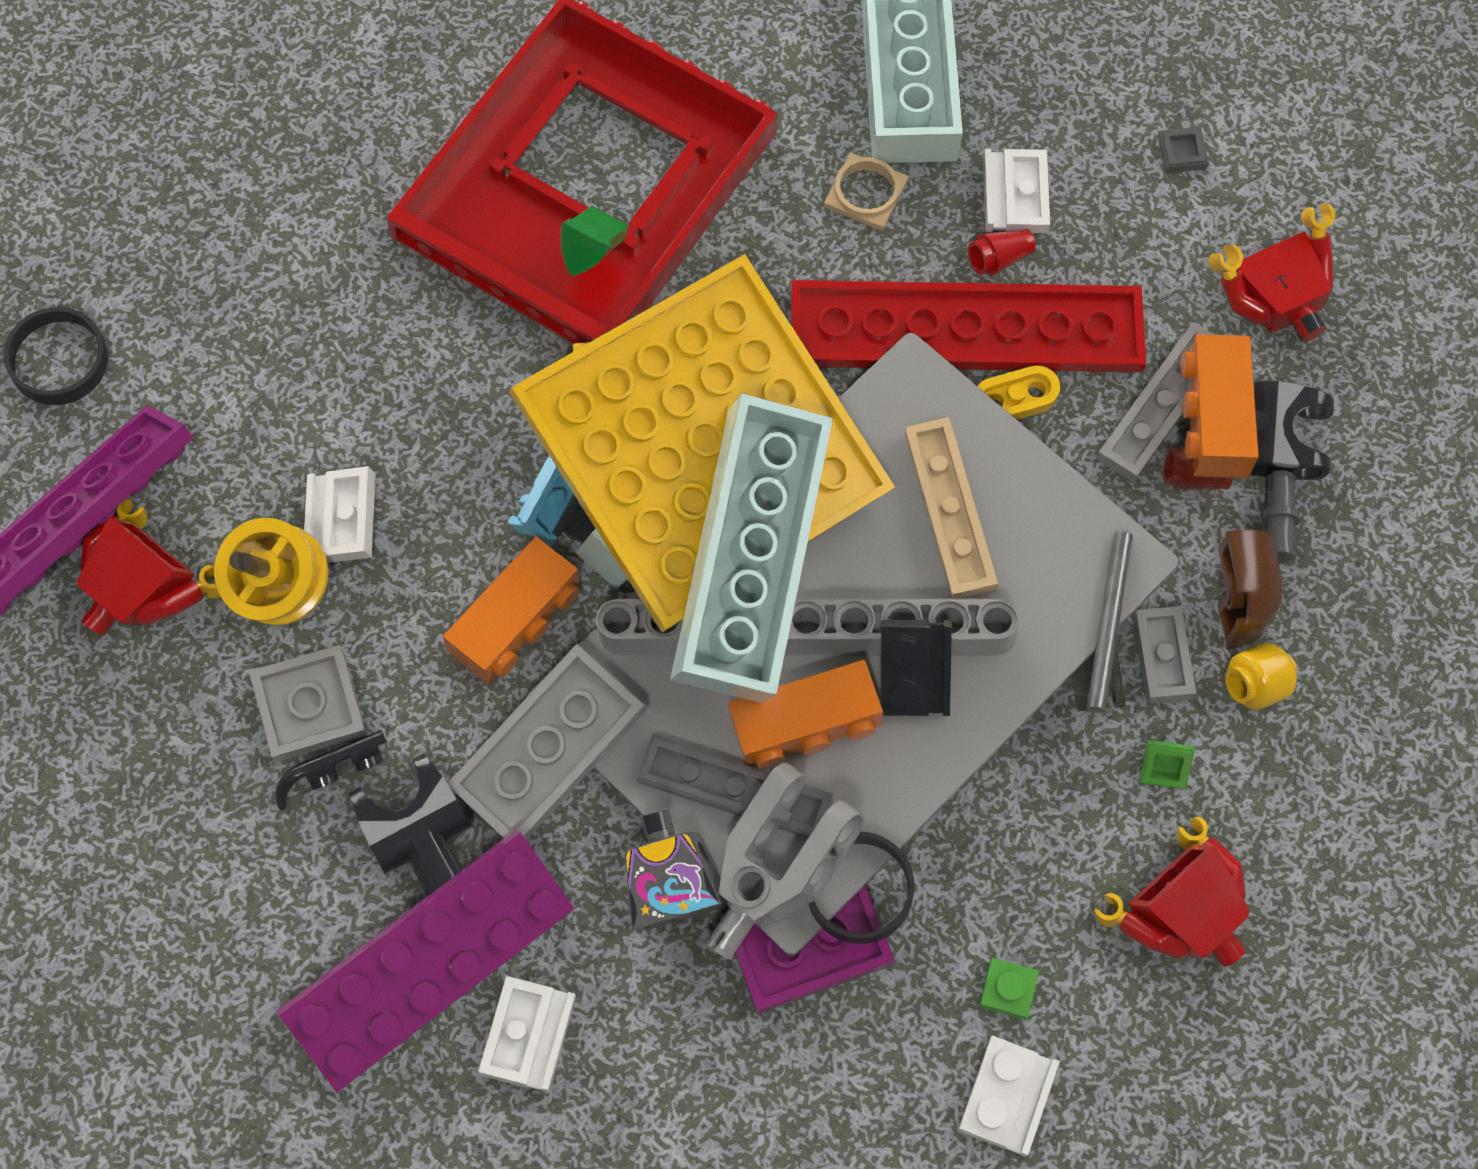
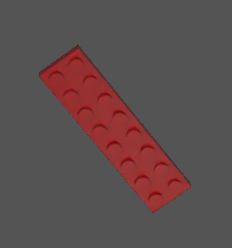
[791,280,1147,372]

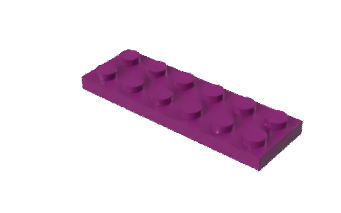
[0,405,194,616]
[276,830,575,1093]

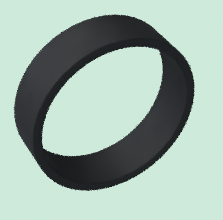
[4,307,108,405]
[808,832,915,944]

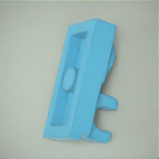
[508,456,573,548]

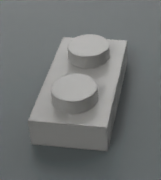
[1133,606,1196,703]

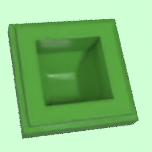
[1139,740,1195,789]

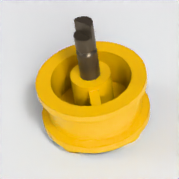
[214,518,329,625]

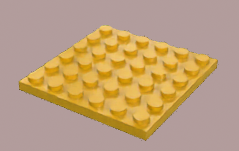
[509,254,895,633]

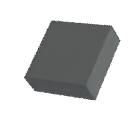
[1157,127,1209,173]

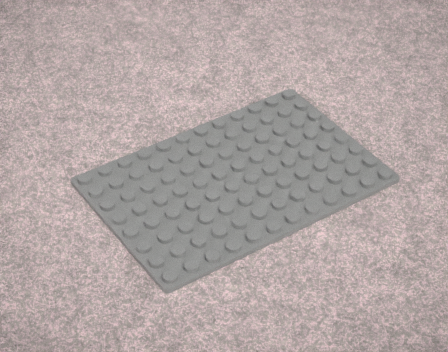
[527,333,1178,956]

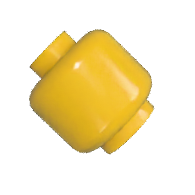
[1225,643,1297,710]

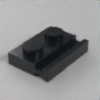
[880,620,952,716]

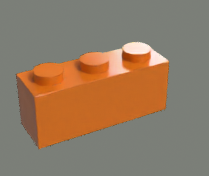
[1181,334,1258,478]
[443,536,580,684]
[727,659,883,769]

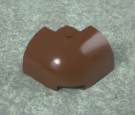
[1218,529,1282,649]

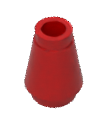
[968,229,1036,276]

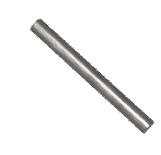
[1086,531,1133,713]

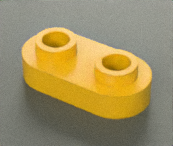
[977,366,1060,420]

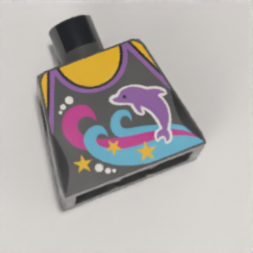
[625,810,728,931]

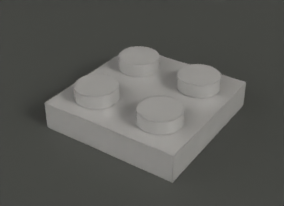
[249,645,367,763]

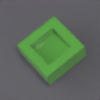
[979,958,1039,1020]

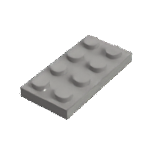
[448,644,648,840]

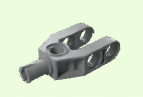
[705,762,864,960]

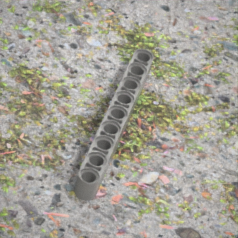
[595,599,1019,655]

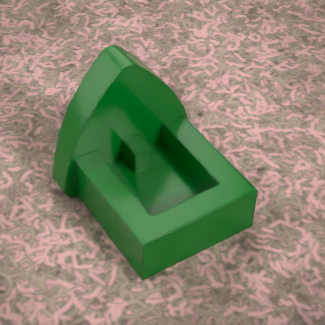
[561,206,629,276]

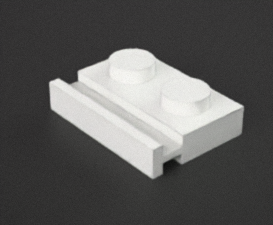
[983,149,1050,234]
[304,466,376,563]
[478,976,576,1093]
[958,1035,1060,1157]

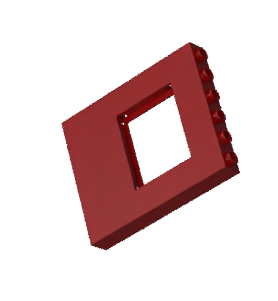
[386,0,777,344]

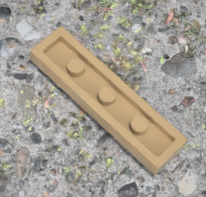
[904,417,998,599]

